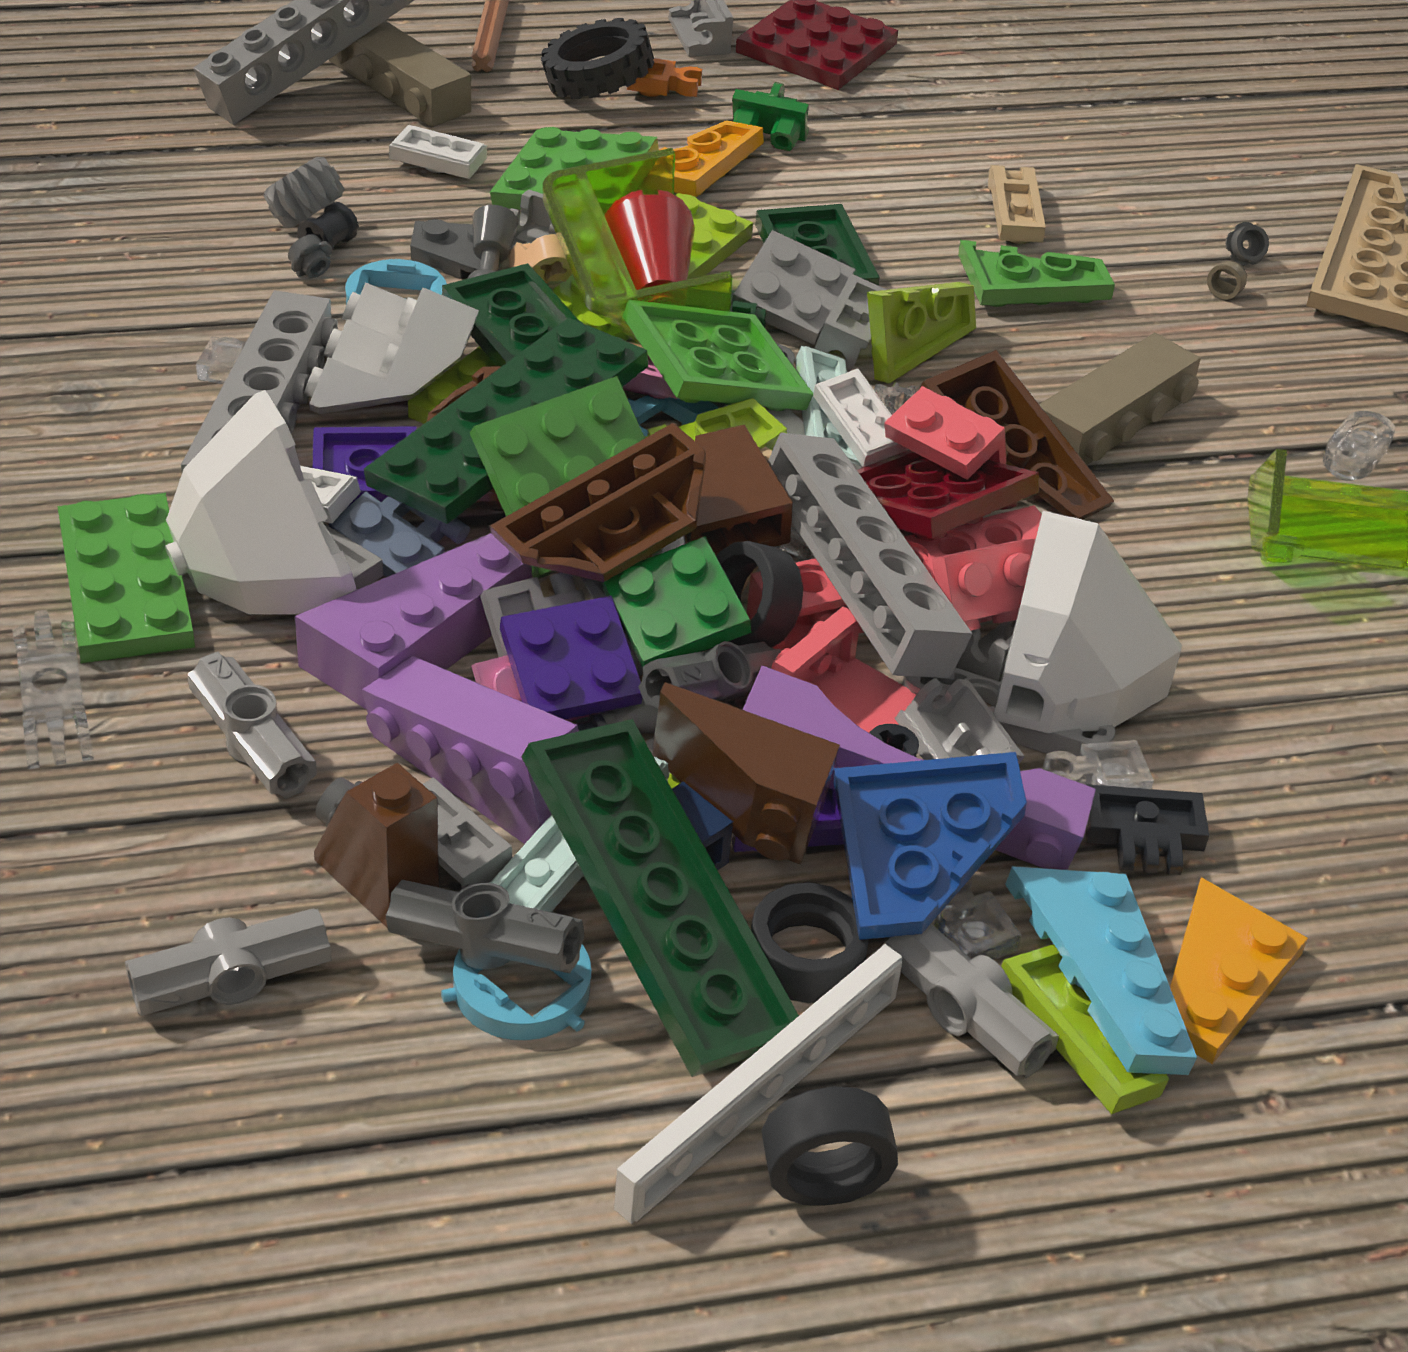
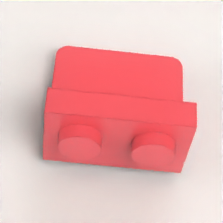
[884,386,1006,480]
[932,538,1035,631]
[771,606,917,733]

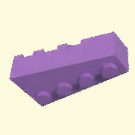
[295,533,532,710]
[362,656,579,844]

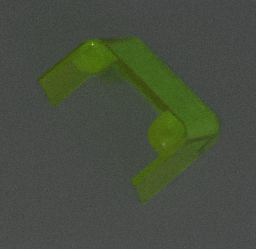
[543,148,733,344]
[1247,449,1408,572]

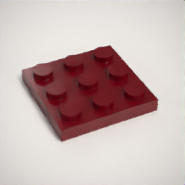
[736,0,898,90]
[857,449,1039,541]

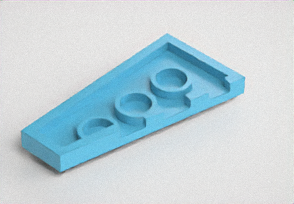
[1005,866,1197,1075]

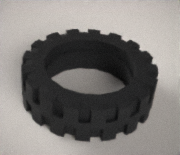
[541,18,654,99]

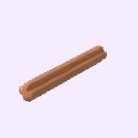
[471,0,509,72]

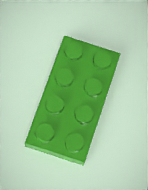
[57,493,195,663]

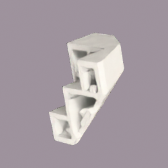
[165,390,357,614]

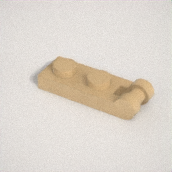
[988,165,1046,244]

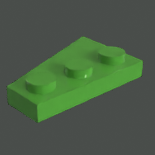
[958,239,1115,307]

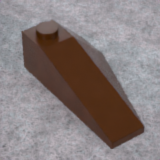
[920,350,1114,520]

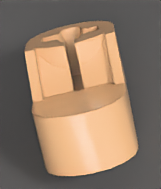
[508,234,575,284]

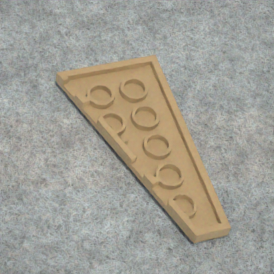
[1306,164,1408,333]

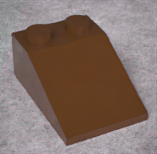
[652,682,840,865]

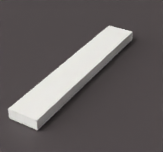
[614,944,902,1224]

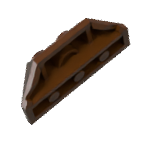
[490,423,706,582]

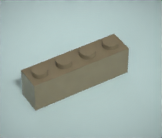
[329,21,471,127]
[1039,332,1201,465]

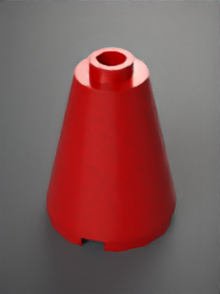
[602,190,695,306]

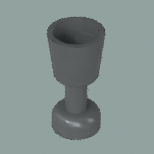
[467,205,518,279]

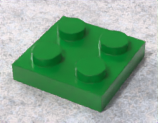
[602,537,751,668]

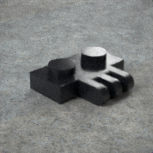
[1085,784,1209,875]

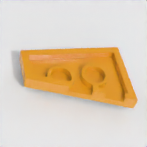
[638,120,764,197]
[1170,877,1308,1065]

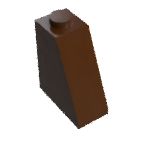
[687,425,793,556]
[314,762,439,928]

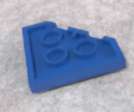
[834,752,1027,940]

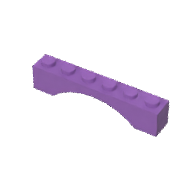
[743,666,1096,870]

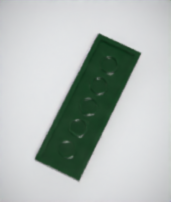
[364,317,648,524]
[521,719,799,1077]

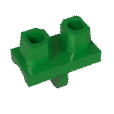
[732,82,809,151]

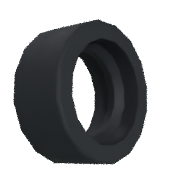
[716,541,803,648]
[751,882,869,1003]
[762,1086,898,1206]

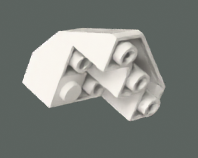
[304,282,479,414]
[994,511,1182,733]

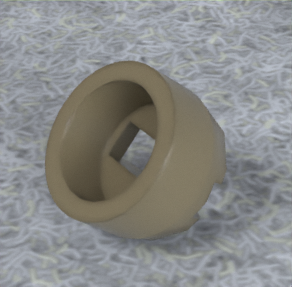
[1207,261,1247,300]

